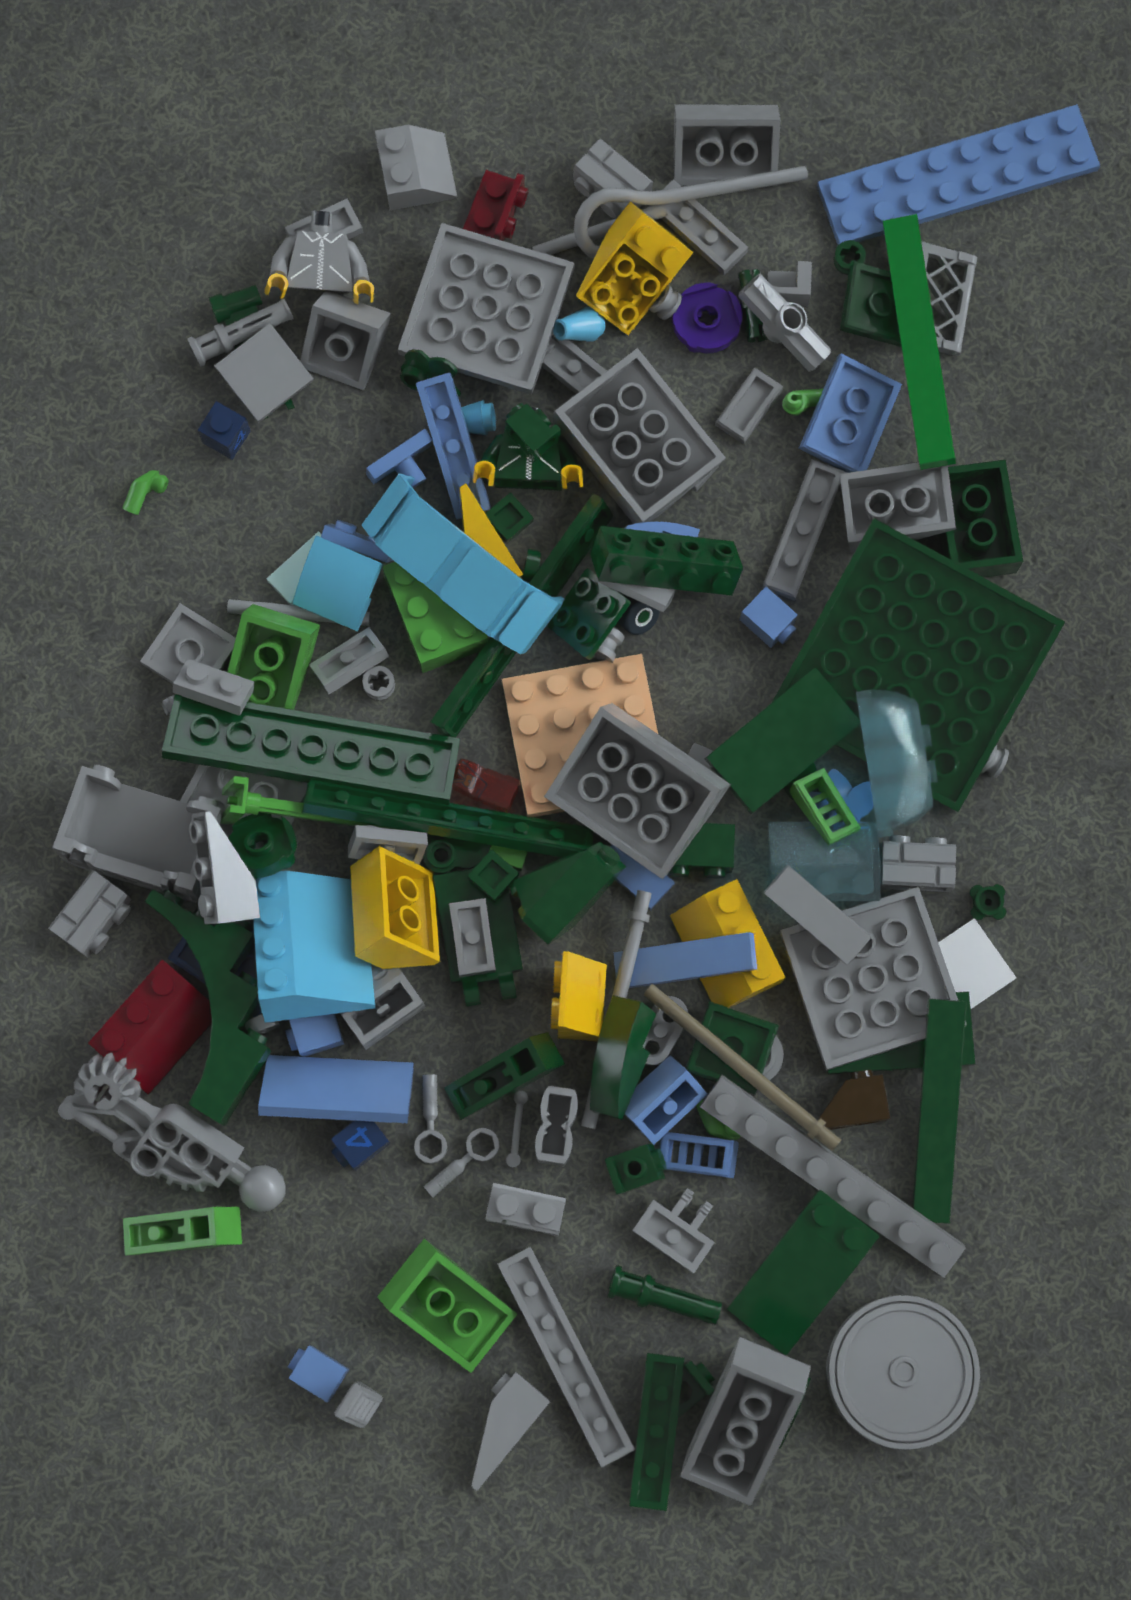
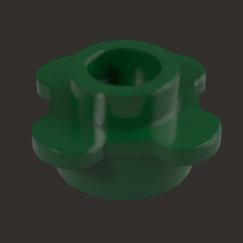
[969,884,1007,921]

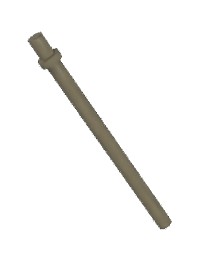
[643,984,841,1151]

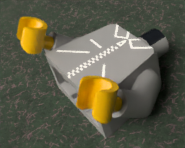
[265,211,374,304]

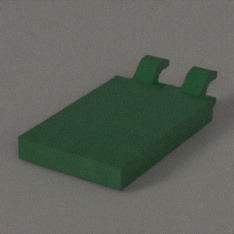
[433,869,523,1007]

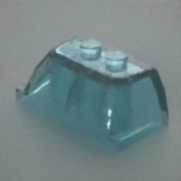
[856,689,938,838]

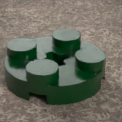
[228,812,297,880]

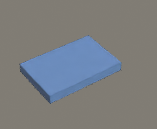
[799,353,902,473]

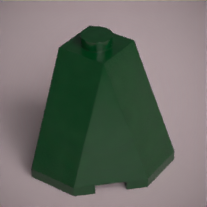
[509,842,626,945]

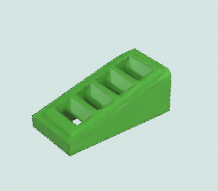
[789,768,861,845]

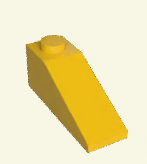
[459,483,523,577]

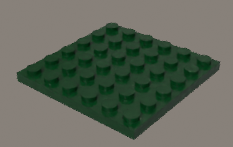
[772,518,1065,812]

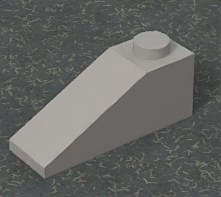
[471,1372,550,1491]

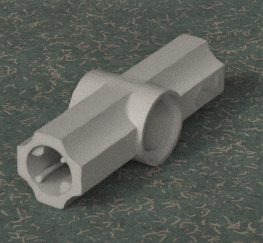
[738,273,831,372]

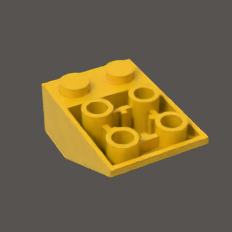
[576,201,693,335]
[551,951,607,1041]

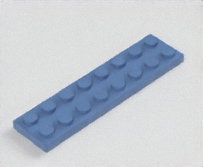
[817,105,1100,245]

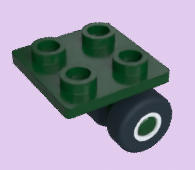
[547,568,660,660]

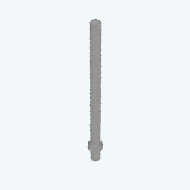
[581,890,652,1129]

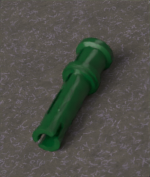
[607,1265,722,1325]

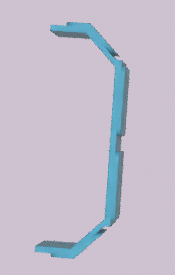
[362,474,565,654]

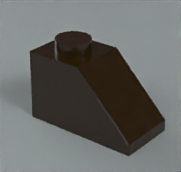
[817,1070,890,1130]

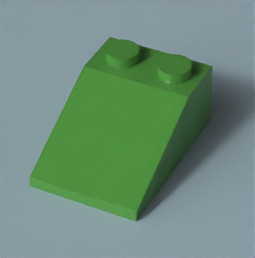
[228,604,320,710]
[377,1238,517,1373]

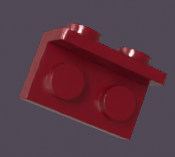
[463,170,529,241]

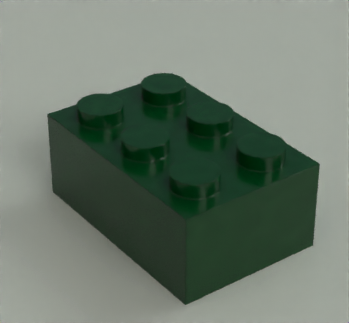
[939,459,1023,577]

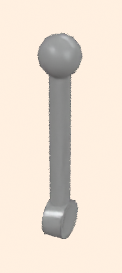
[506,1090,528,1167]

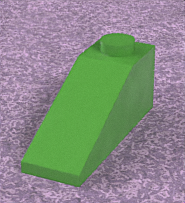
[123,1207,242,1256]

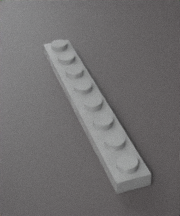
[700,1075,966,1278]

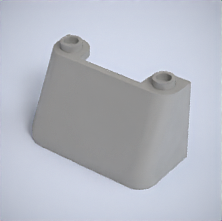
[52,765,223,903]

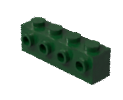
[590,526,743,596]

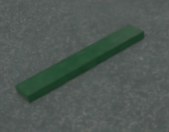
[912,998,967,1224]

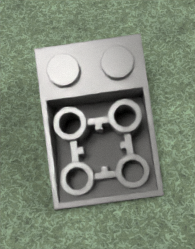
[340,964,425,1050]

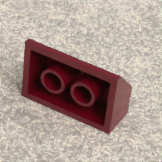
[88,960,212,1095]

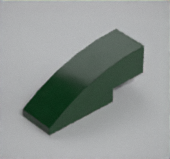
[590,995,657,1120]

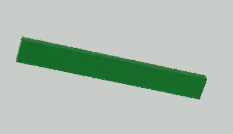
[883,214,956,470]

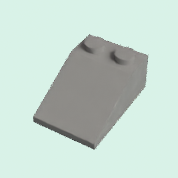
[840,463,956,553]

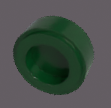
[522,549,542,583]

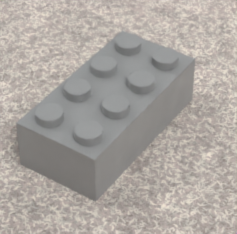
[680,1337,811,1506]

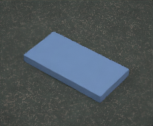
[258,1055,414,1123]

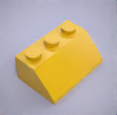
[350,846,440,969]
[670,879,786,1008]

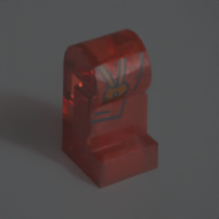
[452,758,520,813]

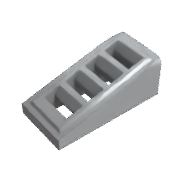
[334,1382,383,1428]

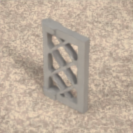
[922,241,977,356]

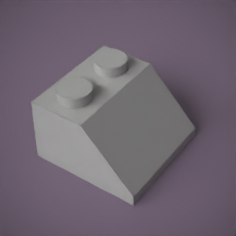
[375,125,457,211]
[300,290,391,390]

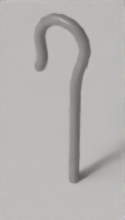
[574,166,808,259]

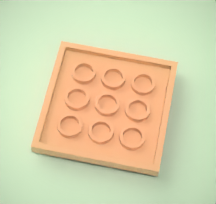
[502,654,658,817]

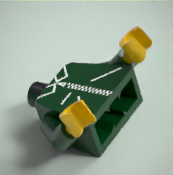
[473,407,583,491]

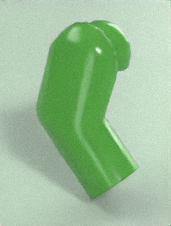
[782,388,824,416]
[696,1100,740,1140]

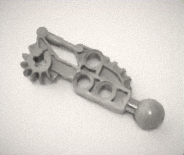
[58,1052,286,1212]

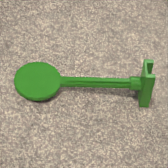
[220,776,402,830]

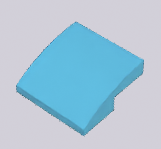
[292,535,383,632]

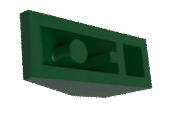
[444,1032,565,1120]

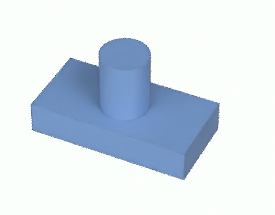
[365,429,433,489]

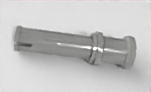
[187,299,294,367]

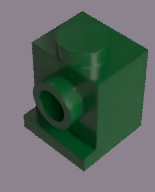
[505,403,561,463]
[604,1144,667,1195]

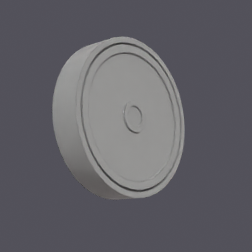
[826,1295,980,1449]

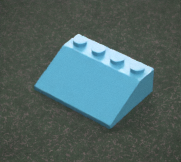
[253,870,376,1023]

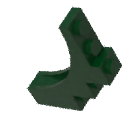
[145,890,272,1126]

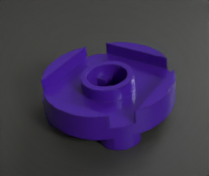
[672,283,742,353]

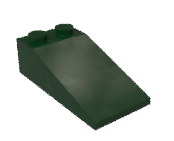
[727,1189,880,1356]

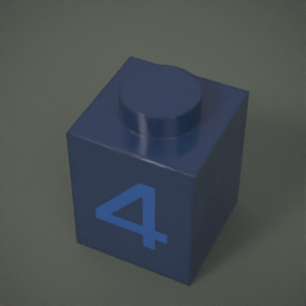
[198,401,251,460]
[331,1121,391,1171]

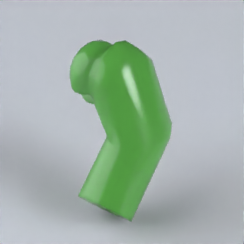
[122,470,169,515]

